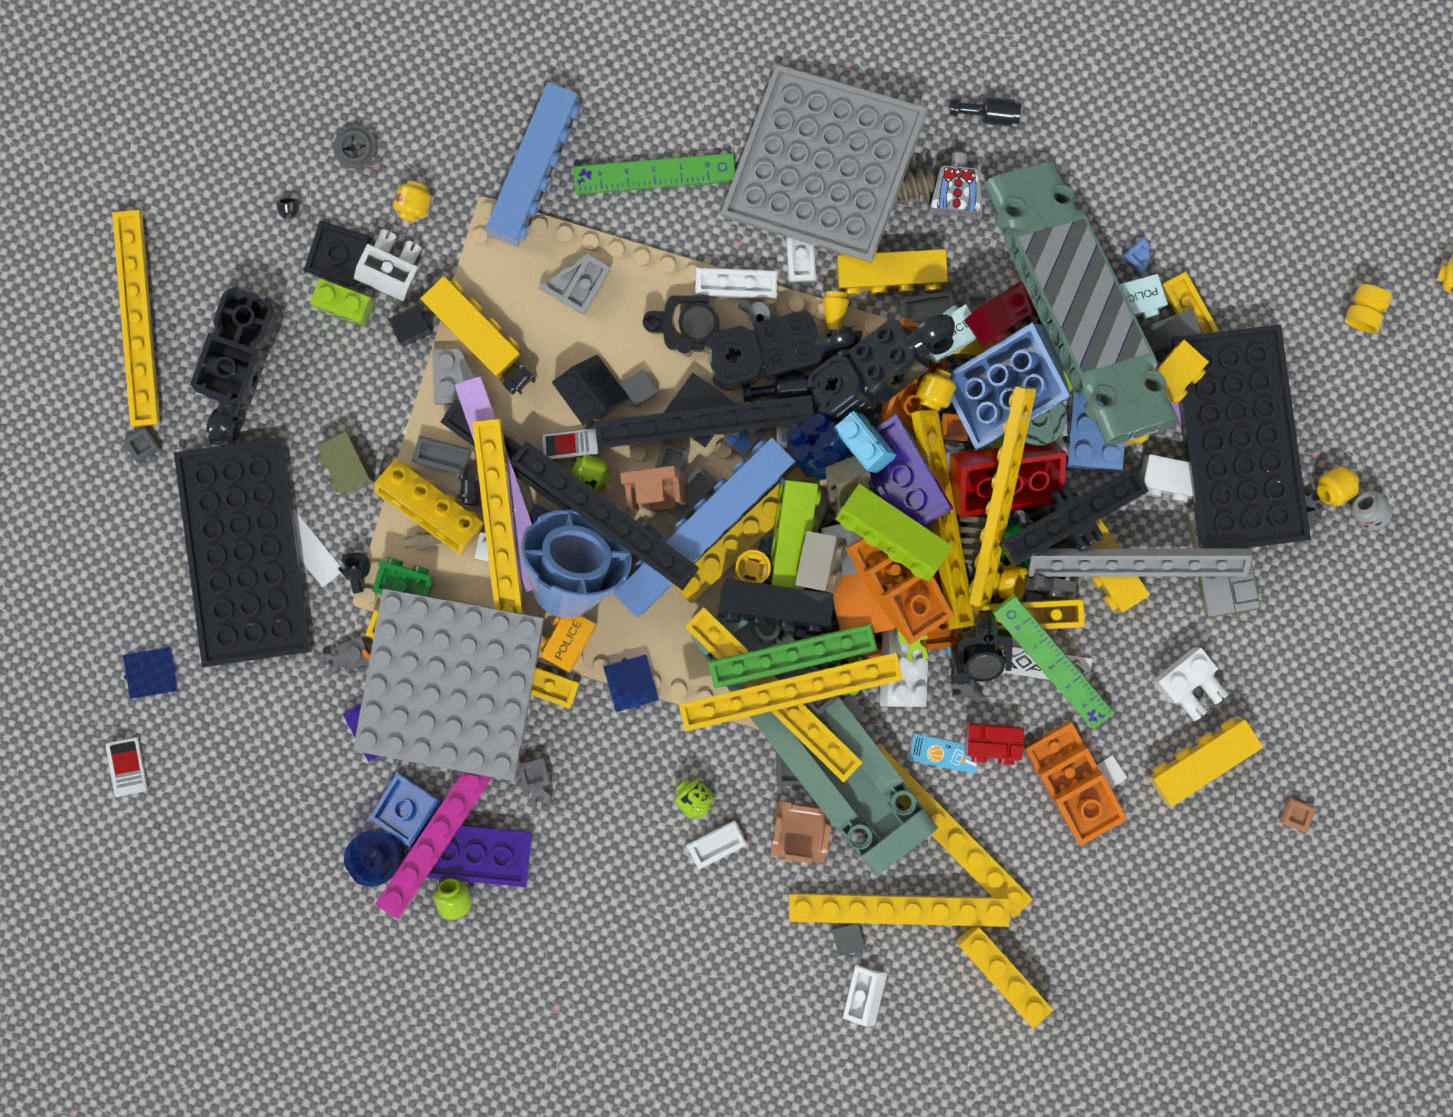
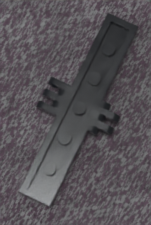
[999,468,1149,567]

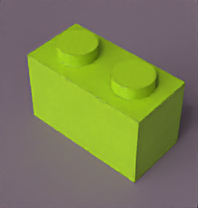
[309,278,376,328]

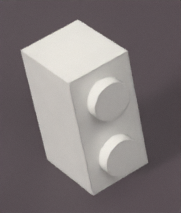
[1140,454,1193,503]

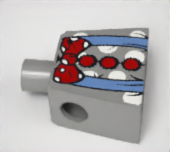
[928,152,982,218]

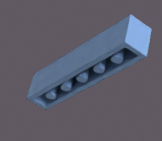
[486,82,581,247]

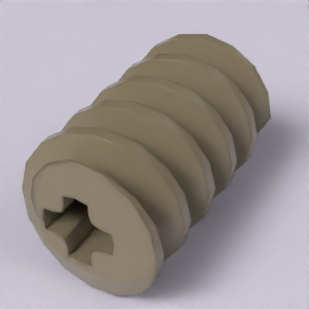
[894,166,934,207]
[959,514,988,566]

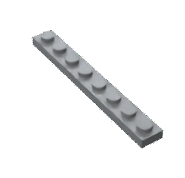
[1027,549,1253,577]

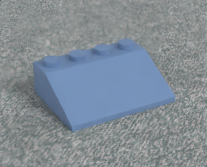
[950,323,1072,450]

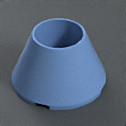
[521,510,632,618]

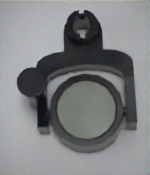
[642,295,720,357]
[950,613,1013,685]

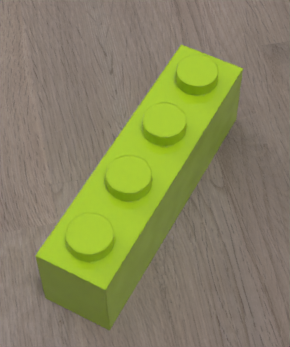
[767,478,821,590]
[836,484,953,582]

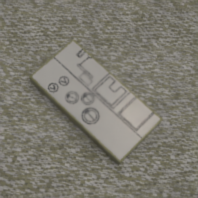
[1186,511,1261,618]

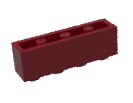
[964,281,1039,347]

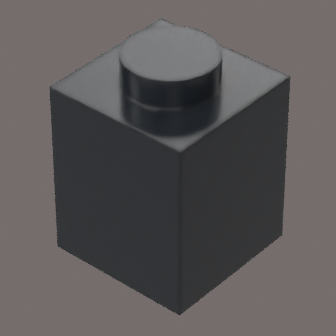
[388,305,434,347]

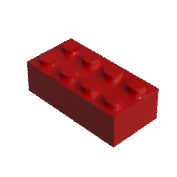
[950,441,1066,517]

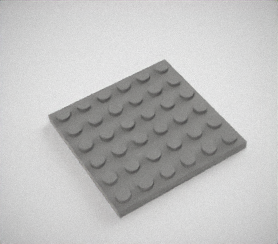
[720,64,928,263]
[353,589,545,781]

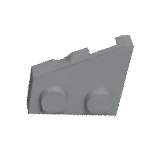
[539,254,611,315]
[432,349,476,405]

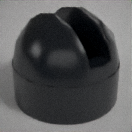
[276,198,299,219]

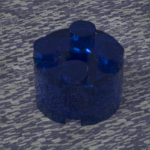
[786,413,850,480]
[344,828,405,887]

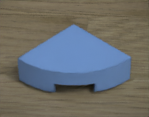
[1122,237,1150,276]

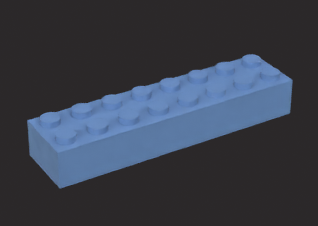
[613,438,795,618]

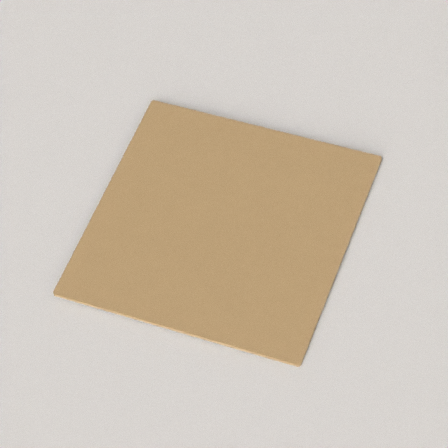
[353,197,888,729]

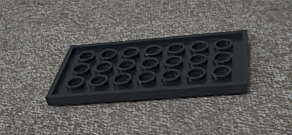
[1171,324,1311,549]
[174,437,312,667]

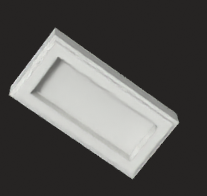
[686,820,747,870]

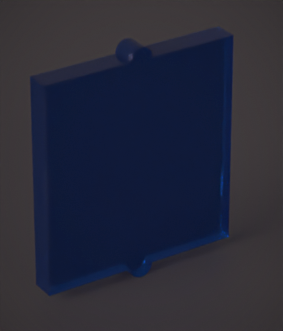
[123,647,178,699]
[603,654,659,712]

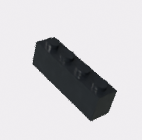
[718,578,834,635]

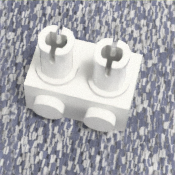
[354,229,422,302]
[1151,648,1229,721]

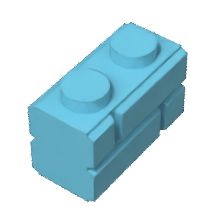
[834,411,897,473]

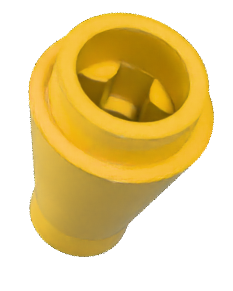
[822,291,849,331]

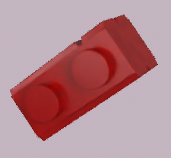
[964,722,1024,765]

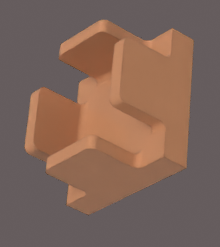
[620,466,688,511]
[770,800,831,864]

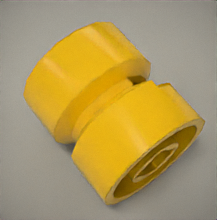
[1344,284,1393,333]
[733,550,771,584]
[992,562,1028,600]

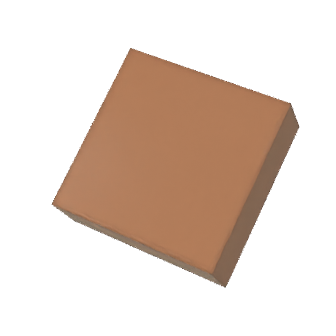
[1279,797,1316,833]

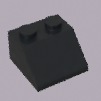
[552,354,629,430]

